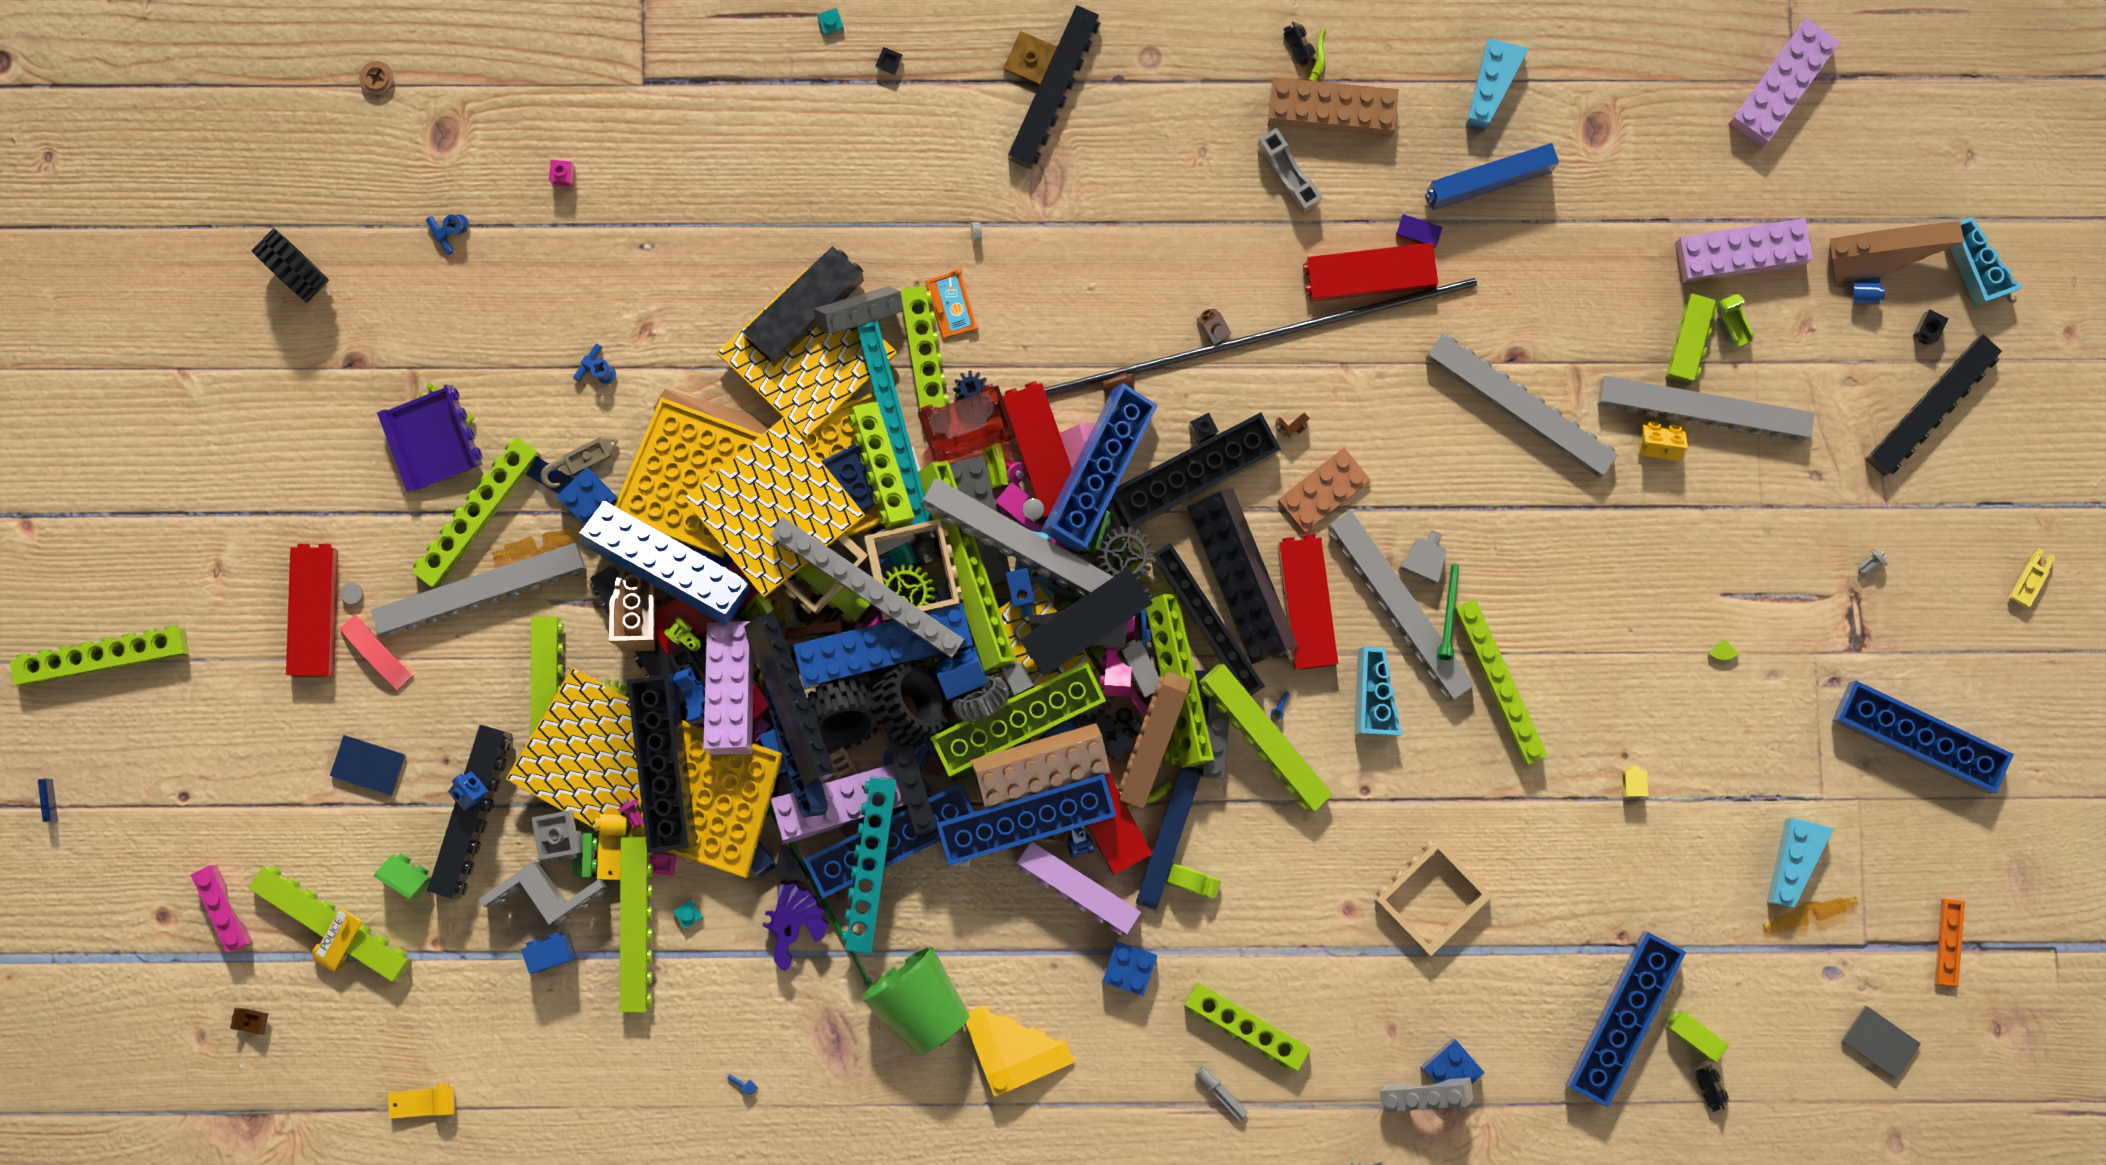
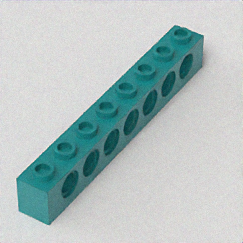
[842,775,896,954]

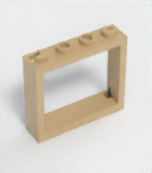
[864,519,963,622]
[783,534,869,615]
[1374,840,1493,956]

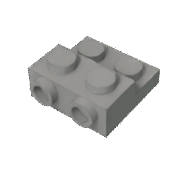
[532,810,583,863]

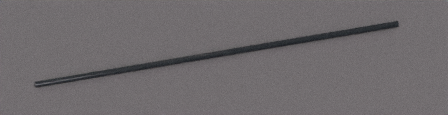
[986,278,1477,411]

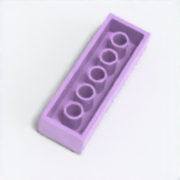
[1729,18,1840,148]
[1675,218,1813,283]
[704,621,754,755]
[771,763,907,844]
[1017,841,1141,935]

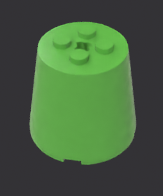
[862,946,970,1056]

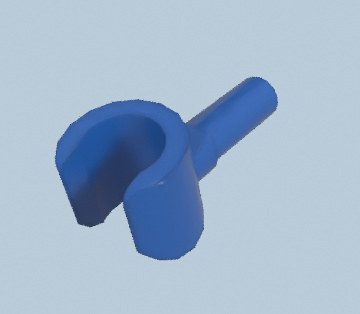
[1270,692,1290,721]
[727,1074,758,1094]

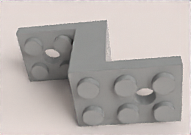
[478,862,609,925]

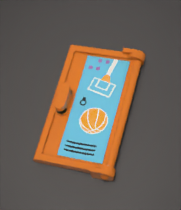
[925,269,979,339]

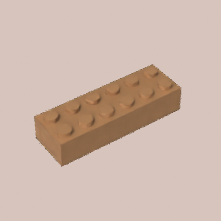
[1267,77,1399,137]
[1118,671,1191,808]
[971,723,1110,809]

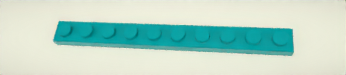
[857,320,931,526]

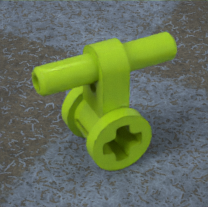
[664,616,703,651]

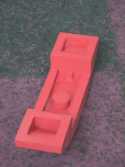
[340,614,413,690]

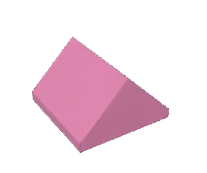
[1060,422,1096,469]

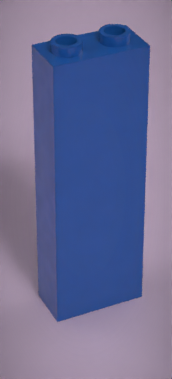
[1425,143,1559,211]

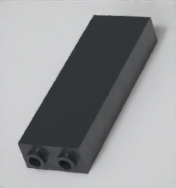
[742,246,864,367]
[1020,567,1154,677]

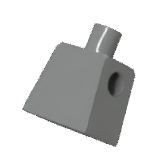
[1399,530,1446,584]

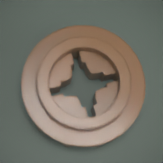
[359,61,394,95]

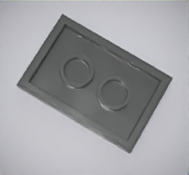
[1842,1006,1921,1079]

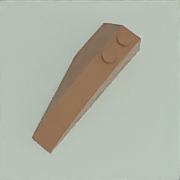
[1830,221,1963,284]
[654,389,771,434]
[609,567,655,651]

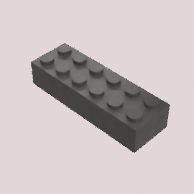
[949,455,1011,587]

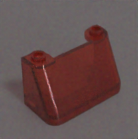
[917,384,1015,462]

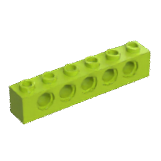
[900,285,950,417]
[848,402,915,530]
[1184,982,1311,1072]

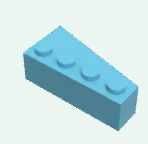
[1466,38,1529,129]
[1950,217,2023,307]
[1355,647,1403,736]
[1767,818,1834,908]

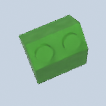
[373,853,432,899]

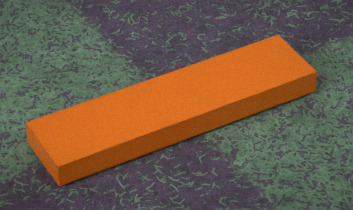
[1934,899,1965,987]

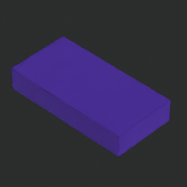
[1396,214,1443,248]

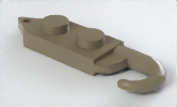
[541,437,618,488]

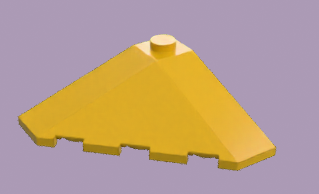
[966,1006,1075,1097]

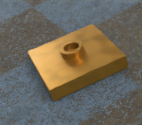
[1003,31,1057,85]

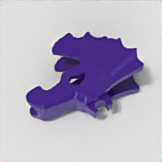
[763,881,829,971]

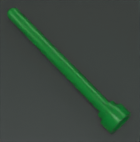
[1436,563,1459,661]

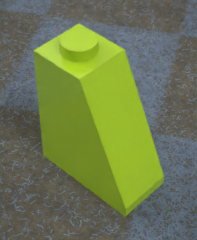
[1666,1010,1730,1062]

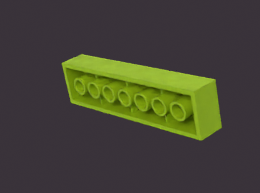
[930,662,1106,777]

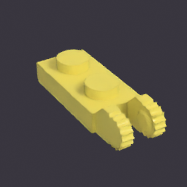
[2009,548,2055,609]

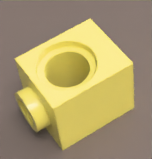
[1622,766,1648,797]

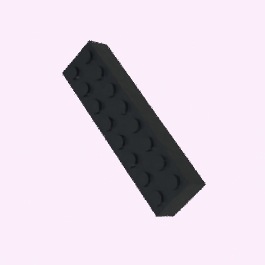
[1112,412,1281,529]
[1187,488,1298,665]
[627,674,697,853]
[427,724,514,899]

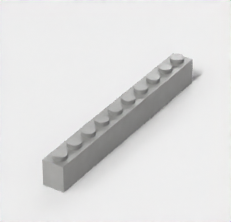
[1426,334,1618,478]
[1597,376,1815,443]
[920,478,1113,598]
[1328,510,1475,701]
[770,517,964,659]
[371,543,586,638]

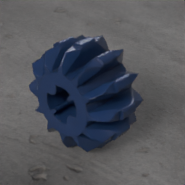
[953,370,989,407]

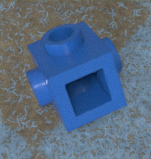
[448,771,488,811]

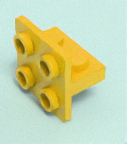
[1638,421,1688,461]

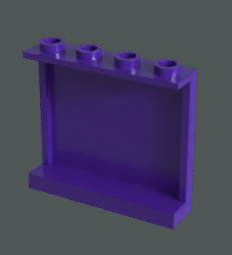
[377,384,483,492]

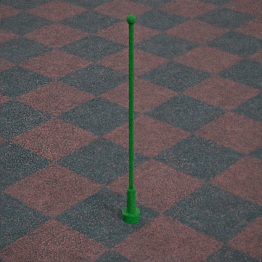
[766,804,872,986]

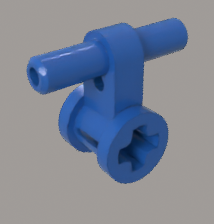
[426,215,469,255]
[573,344,616,385]
[1067,826,1094,859]

